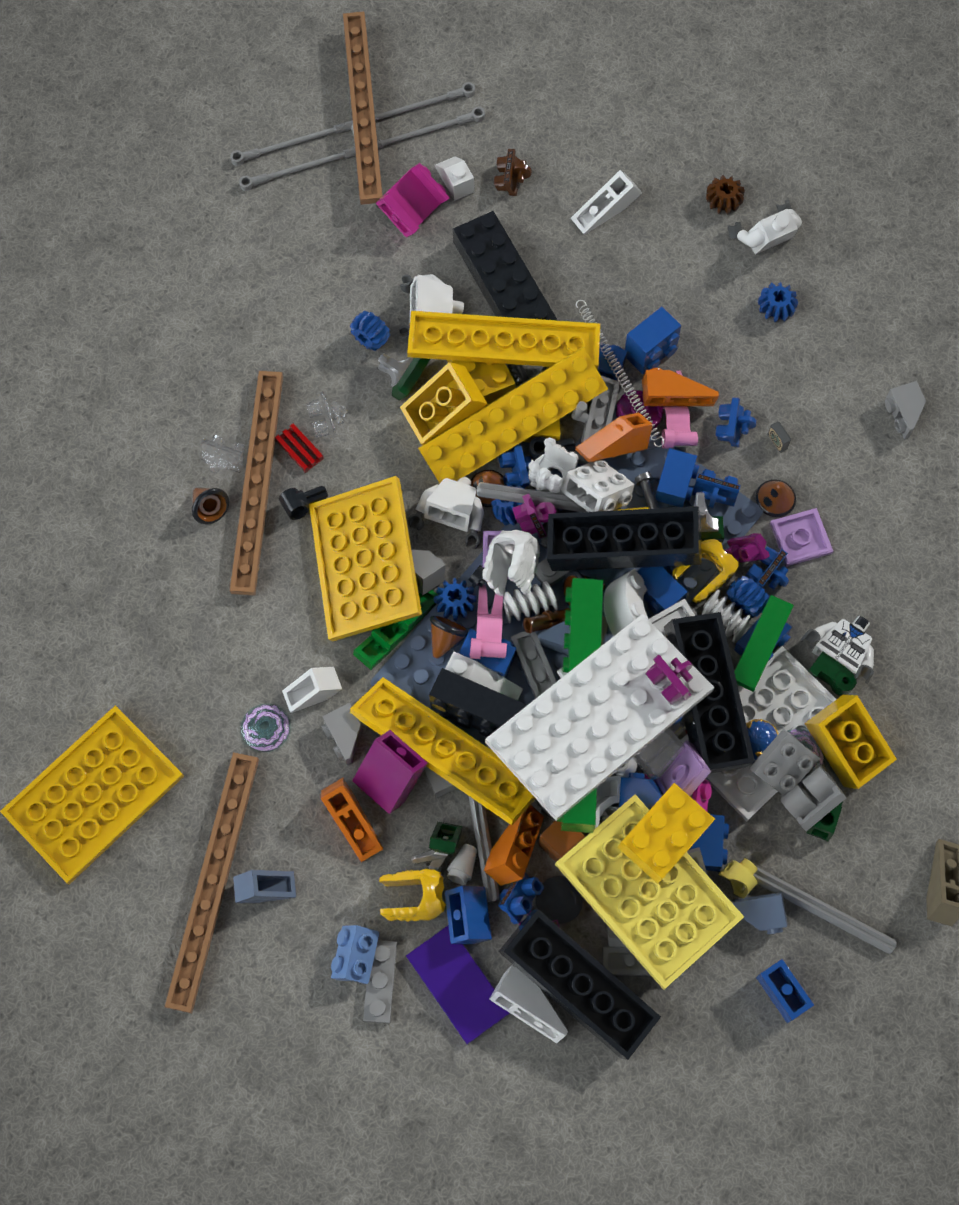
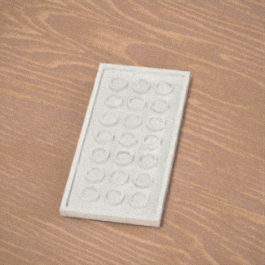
[485,614,714,821]

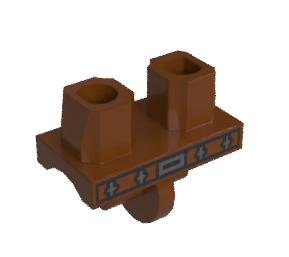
[494,149,532,196]

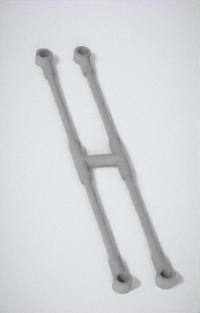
[230,82,485,191]

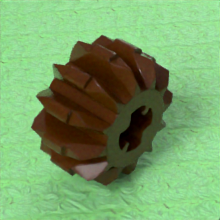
[706,175,745,215]

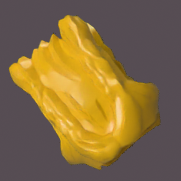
[672,539,739,603]
[379,869,446,922]

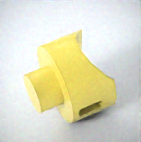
[718,858,758,899]

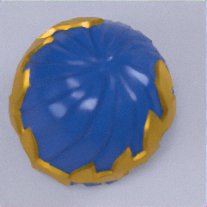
[746,719,779,760]

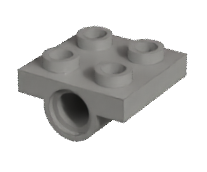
[749,729,820,796]
[780,763,847,831]

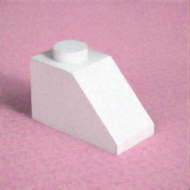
[435,157,474,201]
[282,667,342,713]

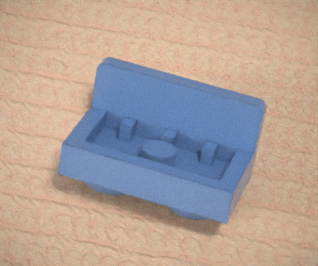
[331,925,379,984]

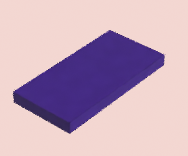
[406,925,510,1045]

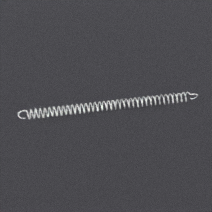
[576,300,664,447]

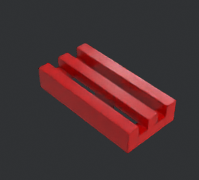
[275,423,324,473]

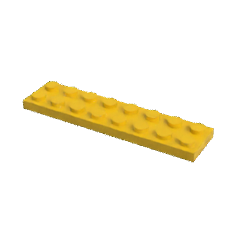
[407,311,600,370]
[418,347,608,483]
[350,677,536,825]

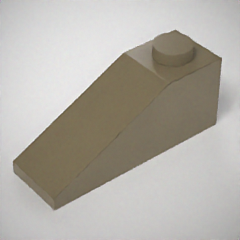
[926,839,959,927]

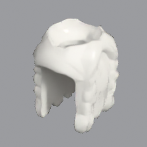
[529,437,578,495]
[483,530,540,596]

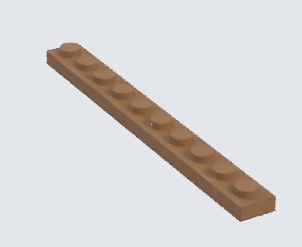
[343,11,383,205]
[230,371,283,596]
[165,752,259,1014]

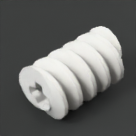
[503,581,558,623]
[702,590,756,643]

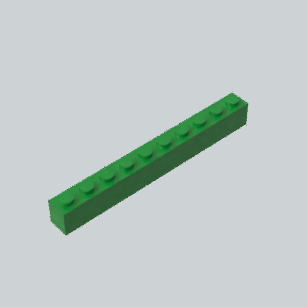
[557,578,603,833]

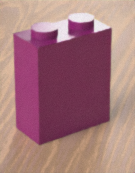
[352,730,428,814]

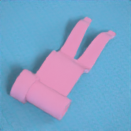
[661,371,698,449]
[470,584,507,659]

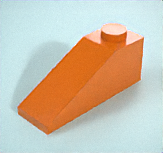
[642,368,719,406]
[321,778,383,862]

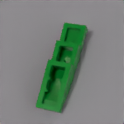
[353,590,438,670]
[735,595,794,692]

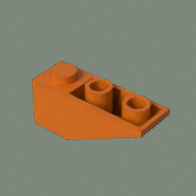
[575,412,653,462]
[484,805,544,886]

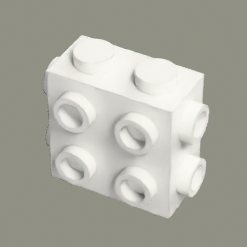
[562,460,635,512]

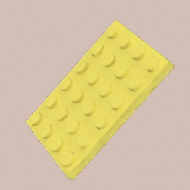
[555,794,744,990]

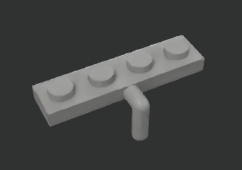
[571,376,620,465]

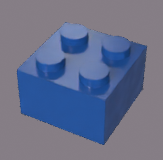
[625,307,681,375]

